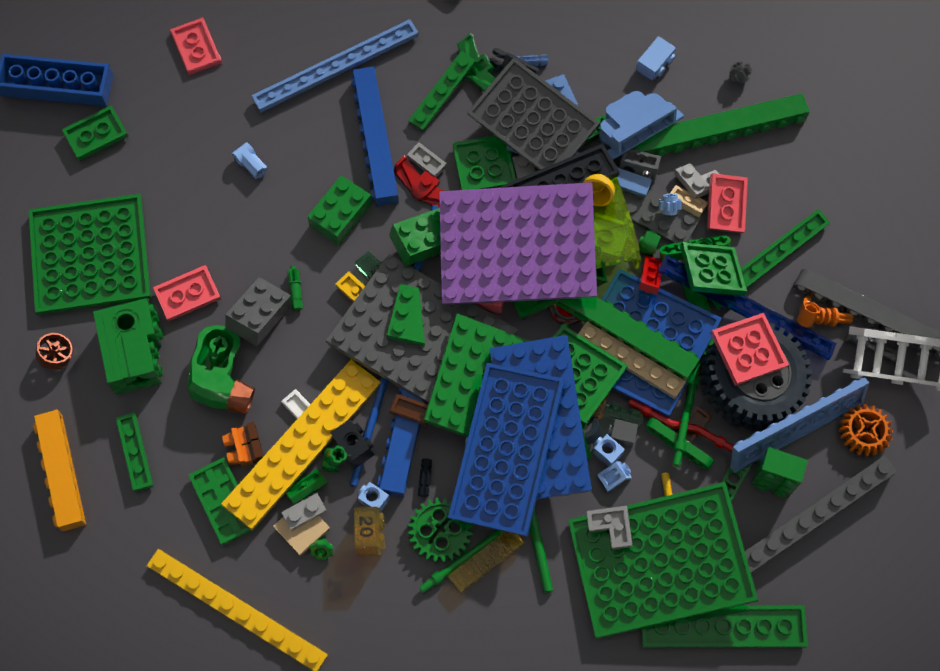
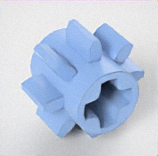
[659,194,682,215]

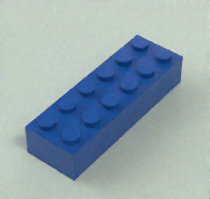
[0,54,114,107]

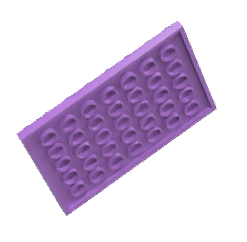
[439,182,597,305]

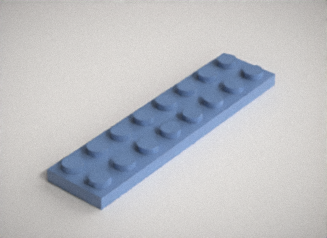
[730,377,869,473]

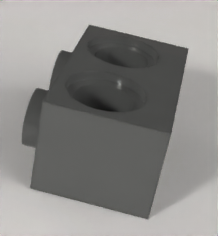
[620,149,662,184]

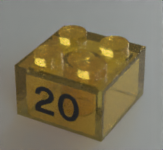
[354,507,385,556]

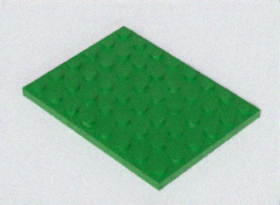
[568,482,758,639]

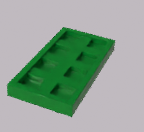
[188,457,259,546]

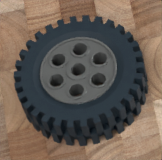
[700,323,812,430]

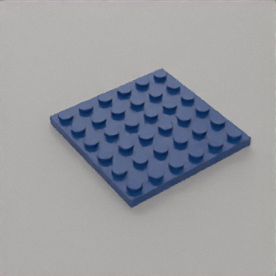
[601,269,722,418]

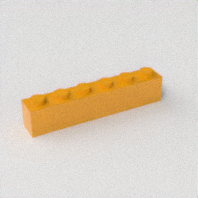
[33,409,86,532]

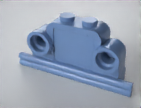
[599,91,684,160]

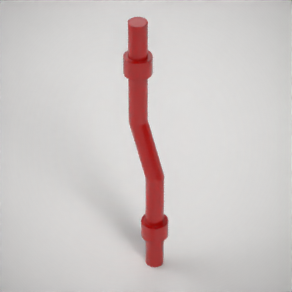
[628,398,734,453]

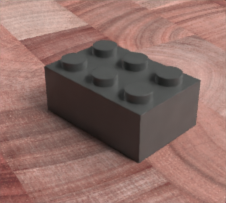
[225,277,291,346]

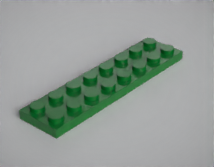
[641,605,808,648]

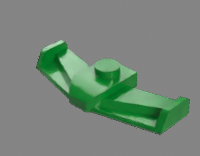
[457,33,496,92]

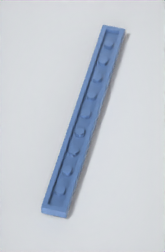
[251,19,419,113]

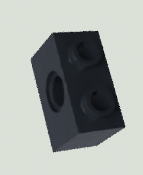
[330,419,375,468]

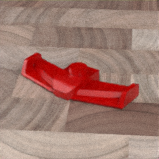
[394,155,444,208]

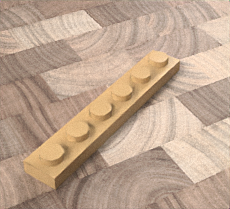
[579,322,686,399]

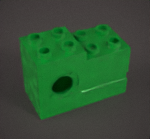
[93,298,163,395]

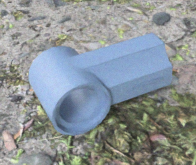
[232,142,268,179]

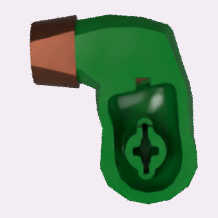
[188,325,255,414]

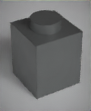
[607,419,638,448]

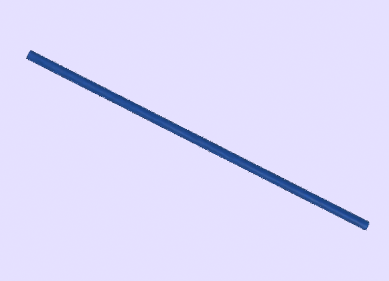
[349,205,439,487]

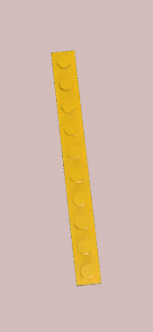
[147,549,328,671]

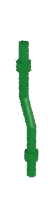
[672,364,700,467]

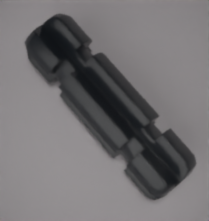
[418,458,432,497]

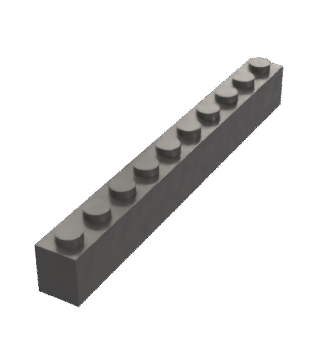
[745,455,897,574]

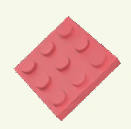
[710,313,789,386]

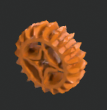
[838,404,893,457]

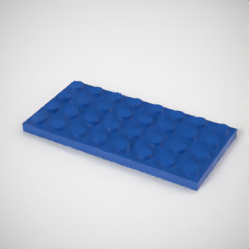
[490,335,592,500]
[448,363,565,537]

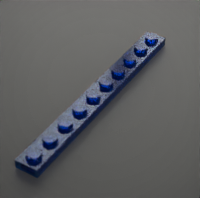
[657,255,836,360]

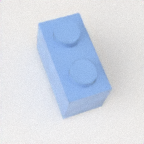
[636,36,676,81]

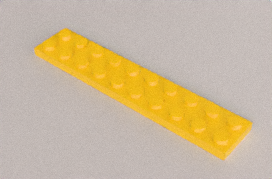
[221,359,381,530]

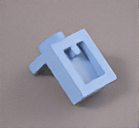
[598,461,632,491]

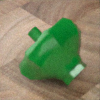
[309,538,333,560]

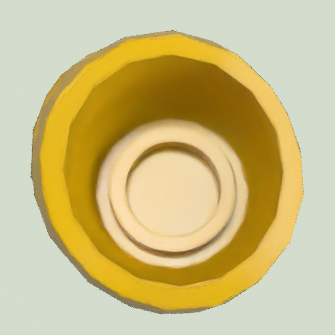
[583,174,615,206]

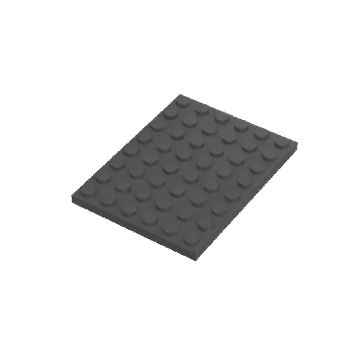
[326,254,518,404]

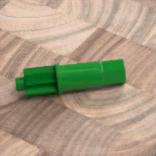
[287,266,303,311]

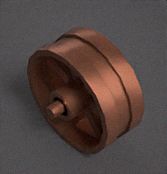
[35,333,72,370]

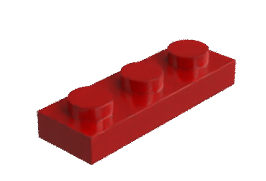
[638,255,664,295]

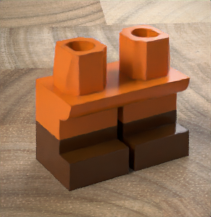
[222,421,264,467]

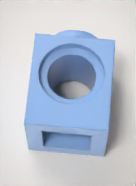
[593,434,625,467]
[357,482,390,515]

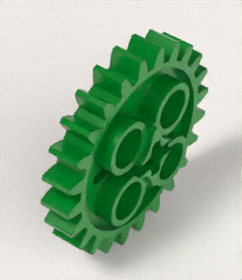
[408,497,473,563]

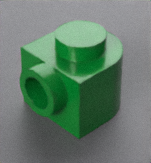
[638,230,661,256]

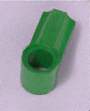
[321,446,347,472]

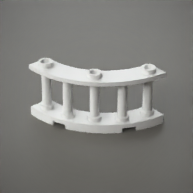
[843,327,940,391]

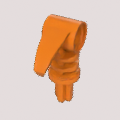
[797,295,853,327]

